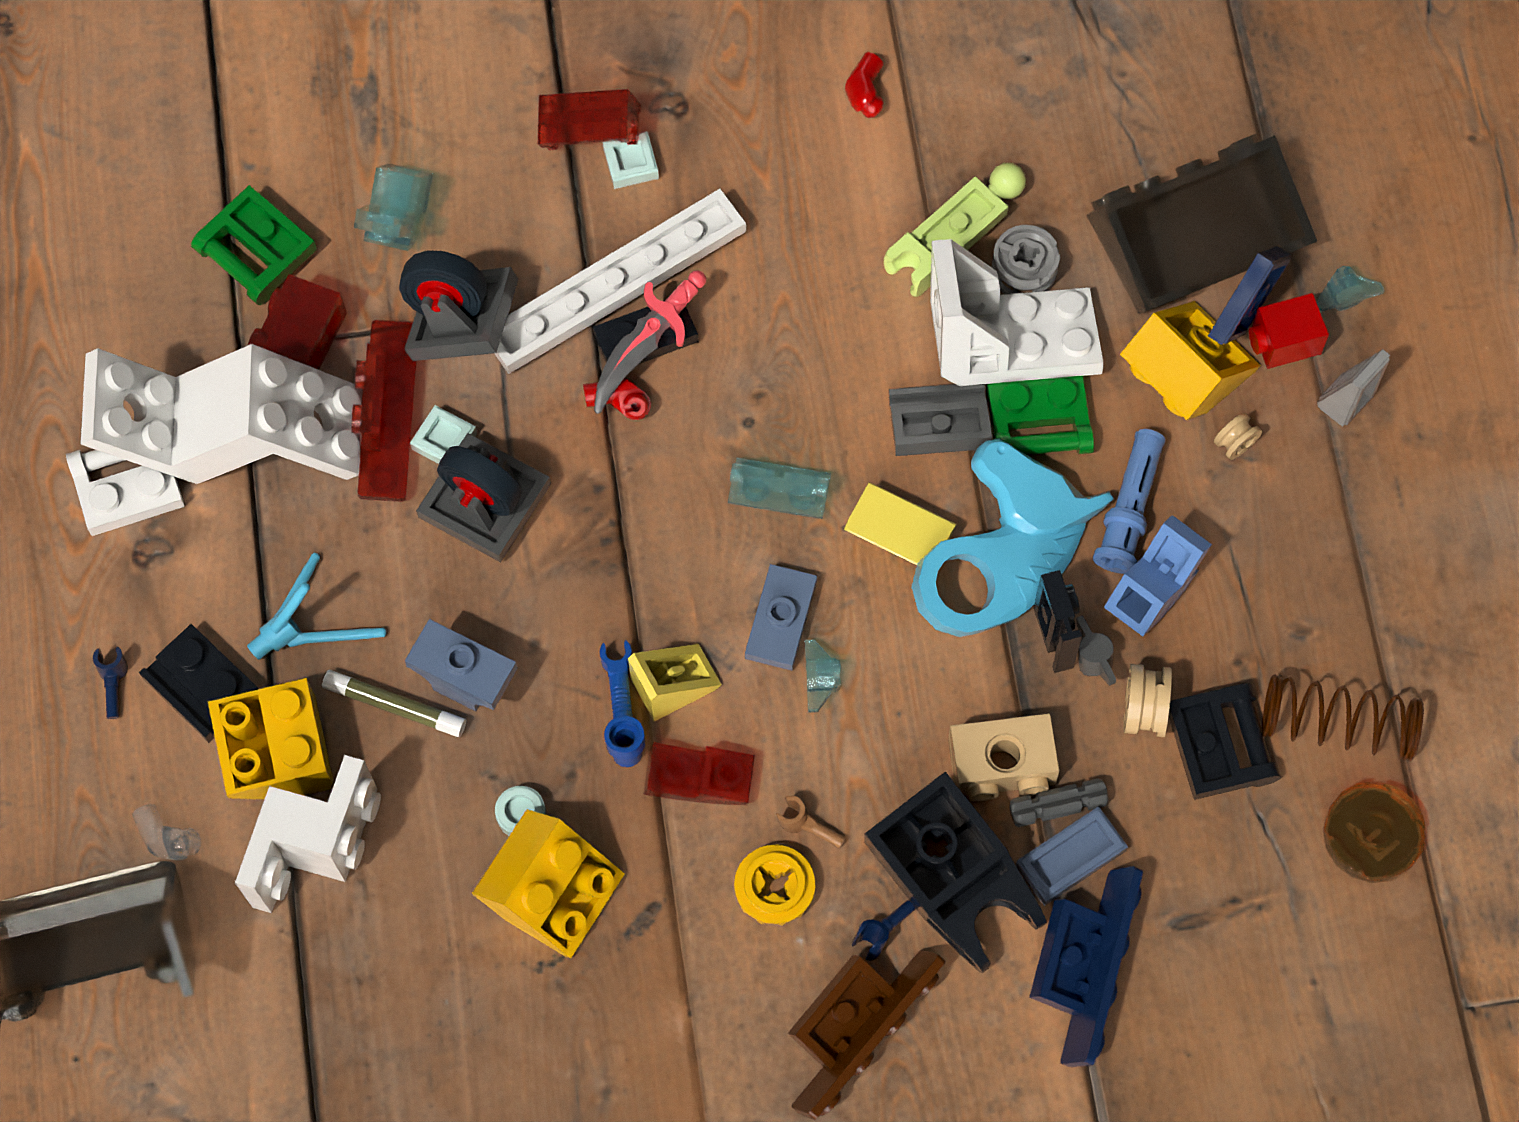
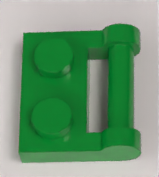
[191,185,317,305]
[986,376,1094,455]

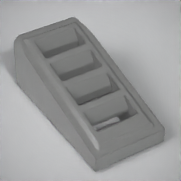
[1317,349,1390,427]

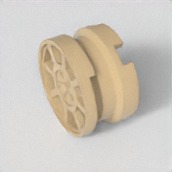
[1123,664,1172,737]

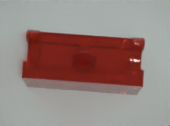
[537,89,641,150]

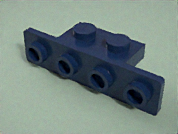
[1029,866,1143,1067]

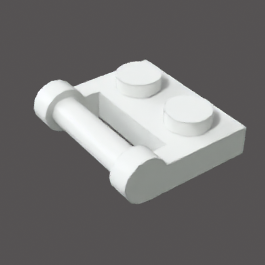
[66,450,185,536]

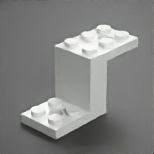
[81,344,362,484]

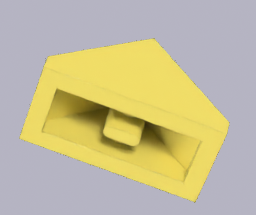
[628,644,722,722]

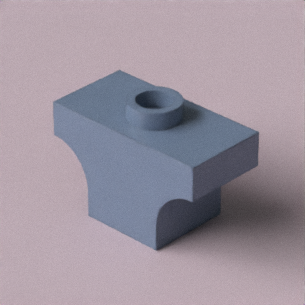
[405,619,518,711]

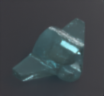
[1316,266,1385,312]
[805,640,841,712]

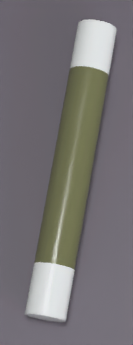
[322,669,466,738]

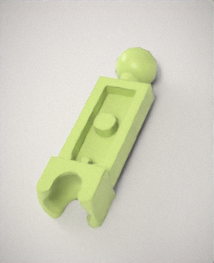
[884,163,1026,297]

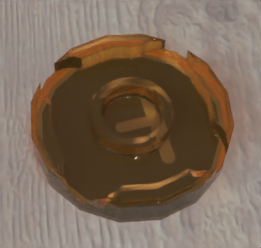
[1322,782,1426,883]

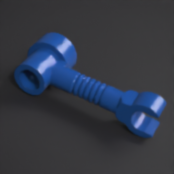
[600,640,645,767]

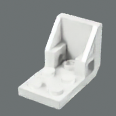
[930,239,1103,386]

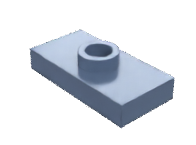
[745,564,817,671]

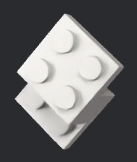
[235,755,381,913]

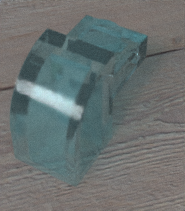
[354,164,433,251]

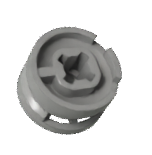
[992,225,1060,295]

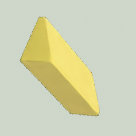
[844,482,957,565]

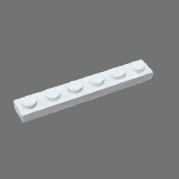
[494,189,746,374]

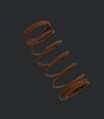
[1262,674,1424,762]

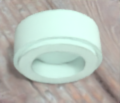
[495,786,546,836]

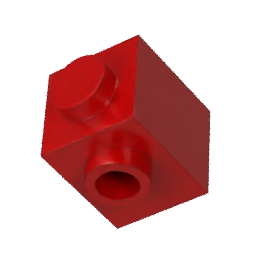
[1249,293,1329,369]

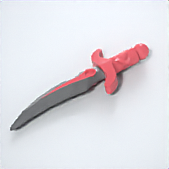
[594,270,706,414]

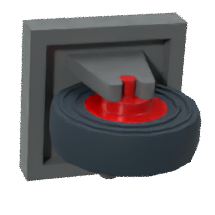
[399,250,519,361]
[416,433,551,563]

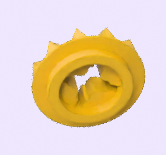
[734,845,815,926]

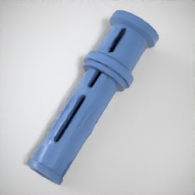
[1093,429,1166,574]

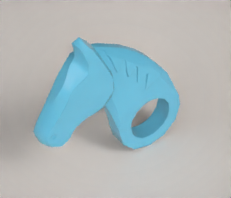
[912,439,1114,637]

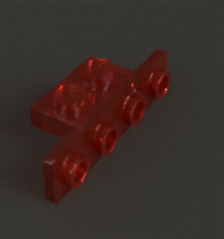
[351,320,417,502]

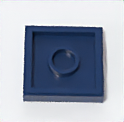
[1208,246,1292,345]

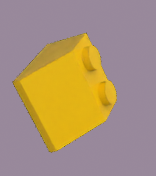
[1120,301,1261,420]

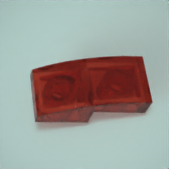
[643,742,755,805]

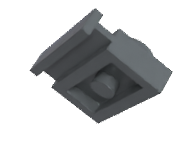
[889,384,992,456]

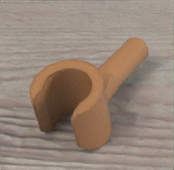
[776,795,845,848]

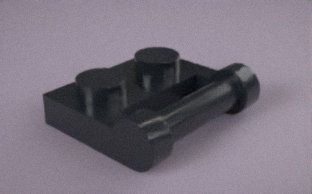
[1168,683,1281,800]

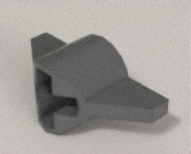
[1076,615,1116,686]

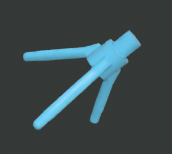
[247,553,387,660]

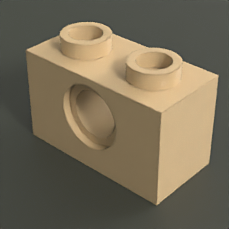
[948,714,1059,802]

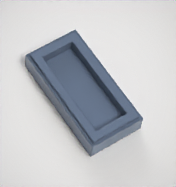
[1015,806,1128,906]

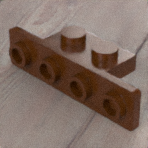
[788,950,945,1120]

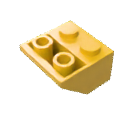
[208,678,334,799]
[472,809,625,959]

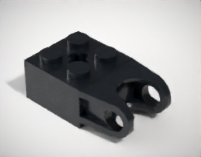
[864,772,1047,973]

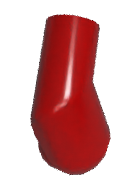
[845,52,884,118]
[583,378,651,420]

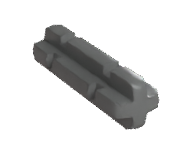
[1009,778,1108,827]

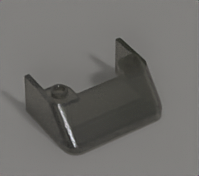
[0,861,196,1027]

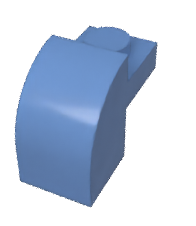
[1104,515,1212,637]

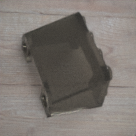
[1086,134,1317,314]

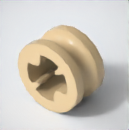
[1214,413,1262,460]

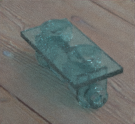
[728,457,831,519]

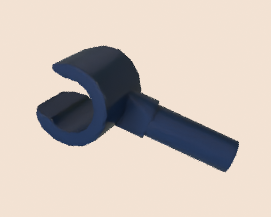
[93,647,128,719]
[851,900,915,961]

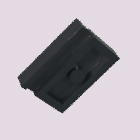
[1033,570,1082,673]
[138,624,258,743]

